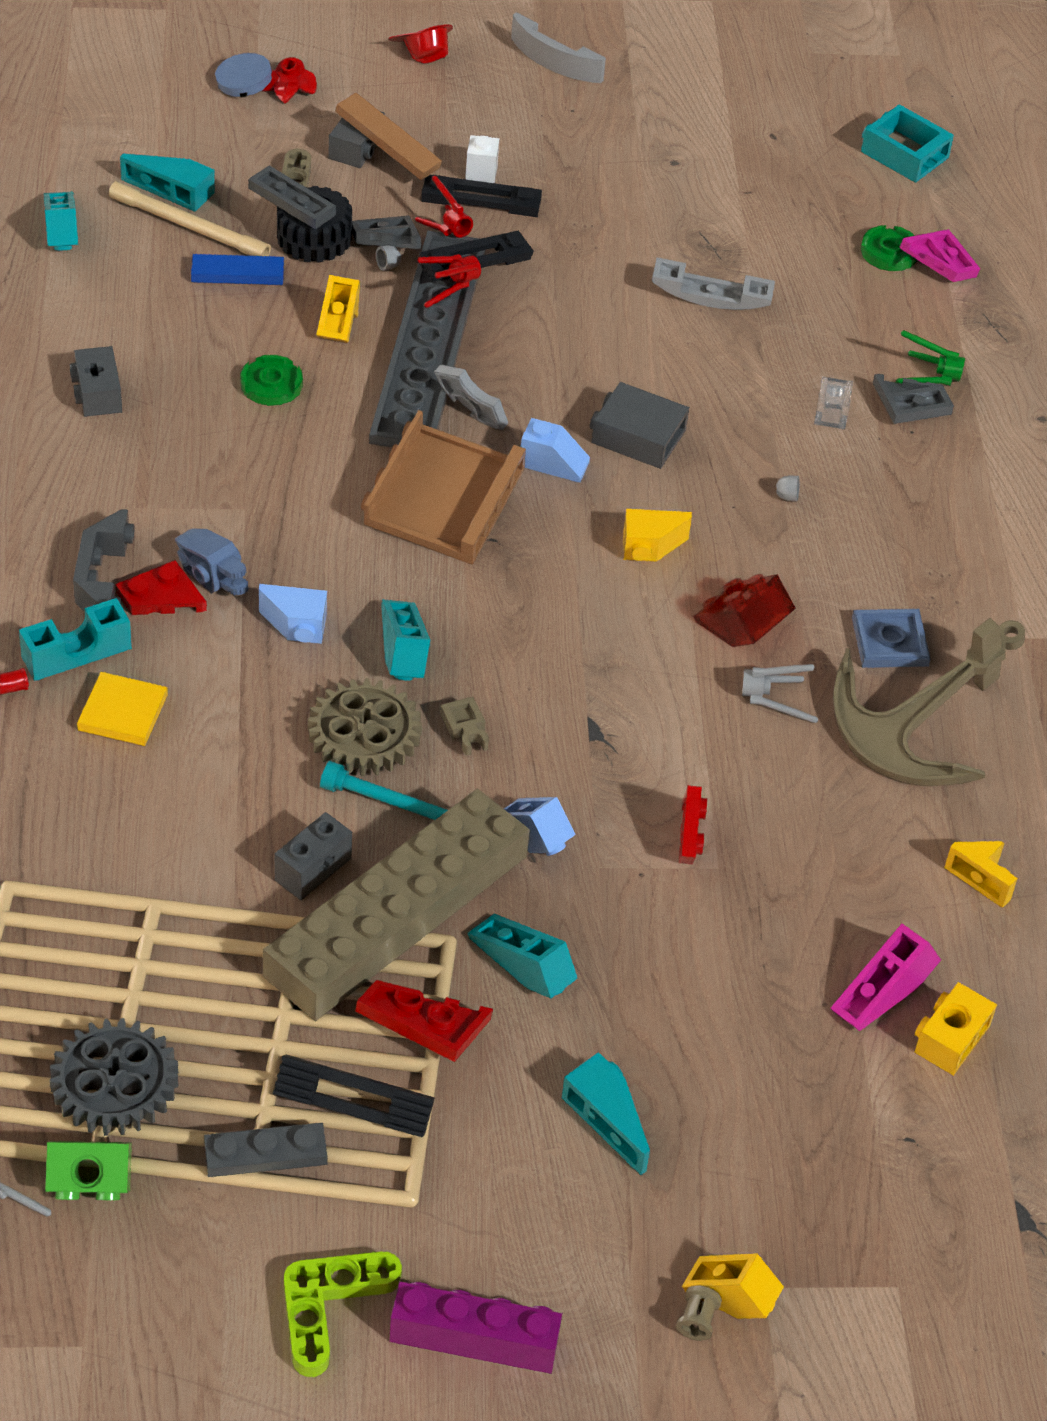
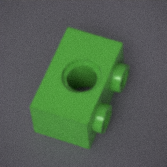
[45,1141,132,1200]

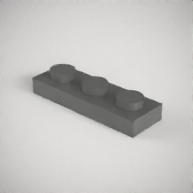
[248,165,336,229]
[204,1123,328,1177]

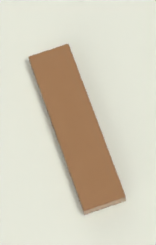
[335,93,442,180]

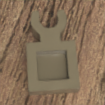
[440,697,489,756]

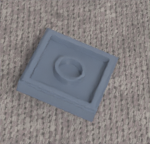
[852,609,931,668]

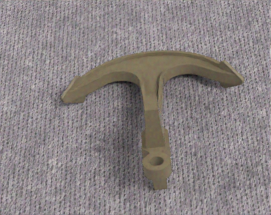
[833,618,1025,786]

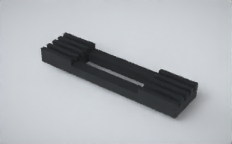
[421,175,542,218]
[417,230,534,282]
[273,1054,435,1137]

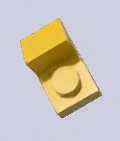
[316,275,360,343]
[944,841,1018,908]

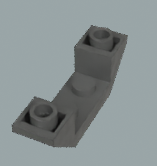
[73,509,135,612]

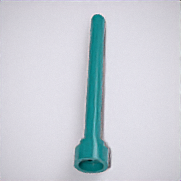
[320,761,448,820]

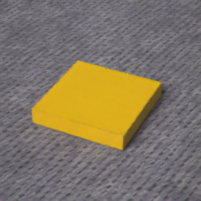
[77,672,168,746]

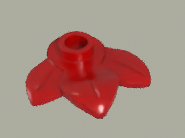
[262,57,317,104]

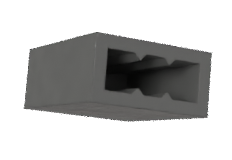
[590,382,690,469]

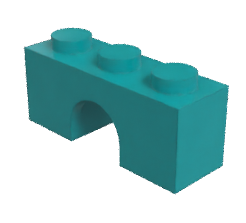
[19,598,132,681]

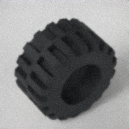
[277,186,352,263]

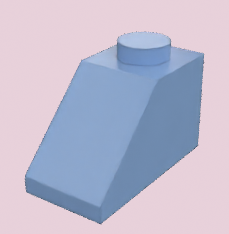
[521,418,590,483]
[259,584,327,644]
[504,797,576,856]

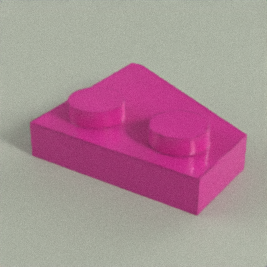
[900,229,980,282]

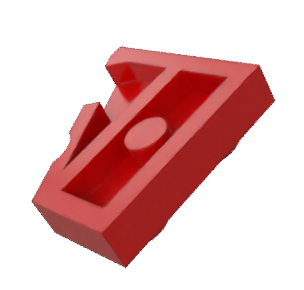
[115,560,207,615]
[679,785,707,865]

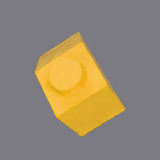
[623,509,692,562]
[681,1253,784,1319]

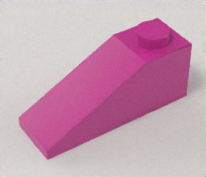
[830,923,941,1031]

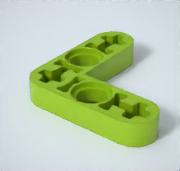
[284,1251,402,1377]

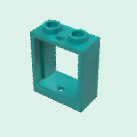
[861,104,954,183]

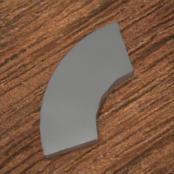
[434,365,508,430]

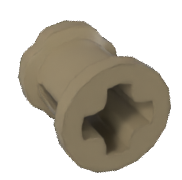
[676,1285,722,1341]

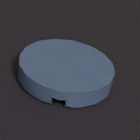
[215,53,272,97]

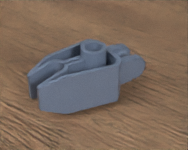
[175,528,249,596]

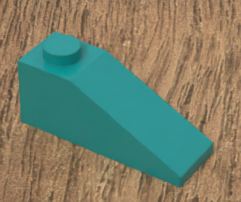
[120,153,215,212]
[43,191,79,250]
[381,599,431,681]
[468,913,578,999]
[562,1052,650,1175]

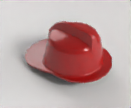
[388,24,453,64]

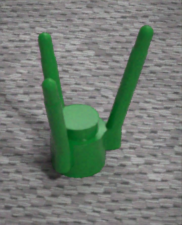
[896,330,965,386]

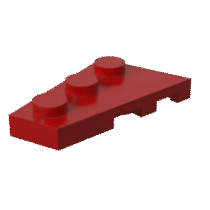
[355,980,493,1062]

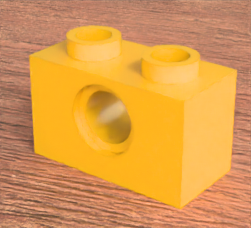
[914,982,997,1076]

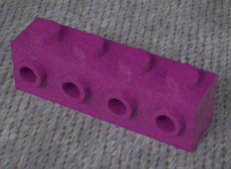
[389,1281,563,1374]

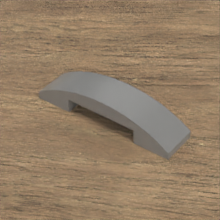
[511,12,606,83]
[652,258,775,310]

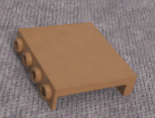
[361,410,526,565]

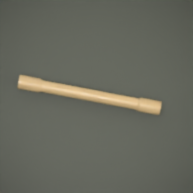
[109,181,271,256]

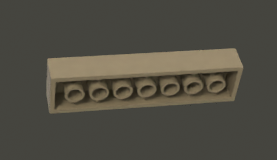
[263,788,530,1021]

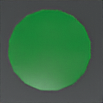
[860,225,918,271]
[240,355,303,406]

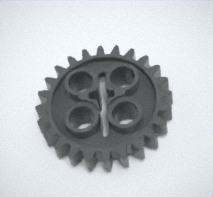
[50,1018,179,1136]

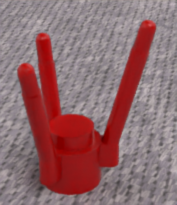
[415,176,473,238]
[417,254,481,308]

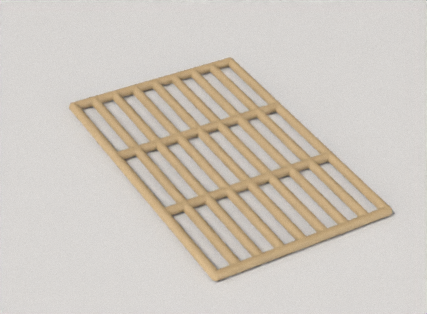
[0,881,457,1208]

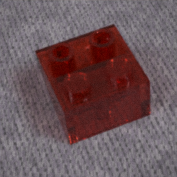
[693,574,796,647]

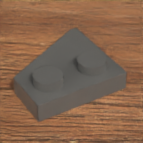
[352,215,421,249]
[873,374,954,424]

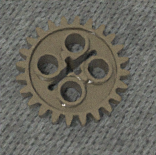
[308,678,422,776]

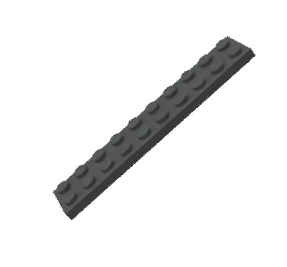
[369,231,486,447]

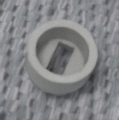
[376,245,401,271]
[776,475,800,502]

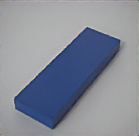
[191,254,284,285]

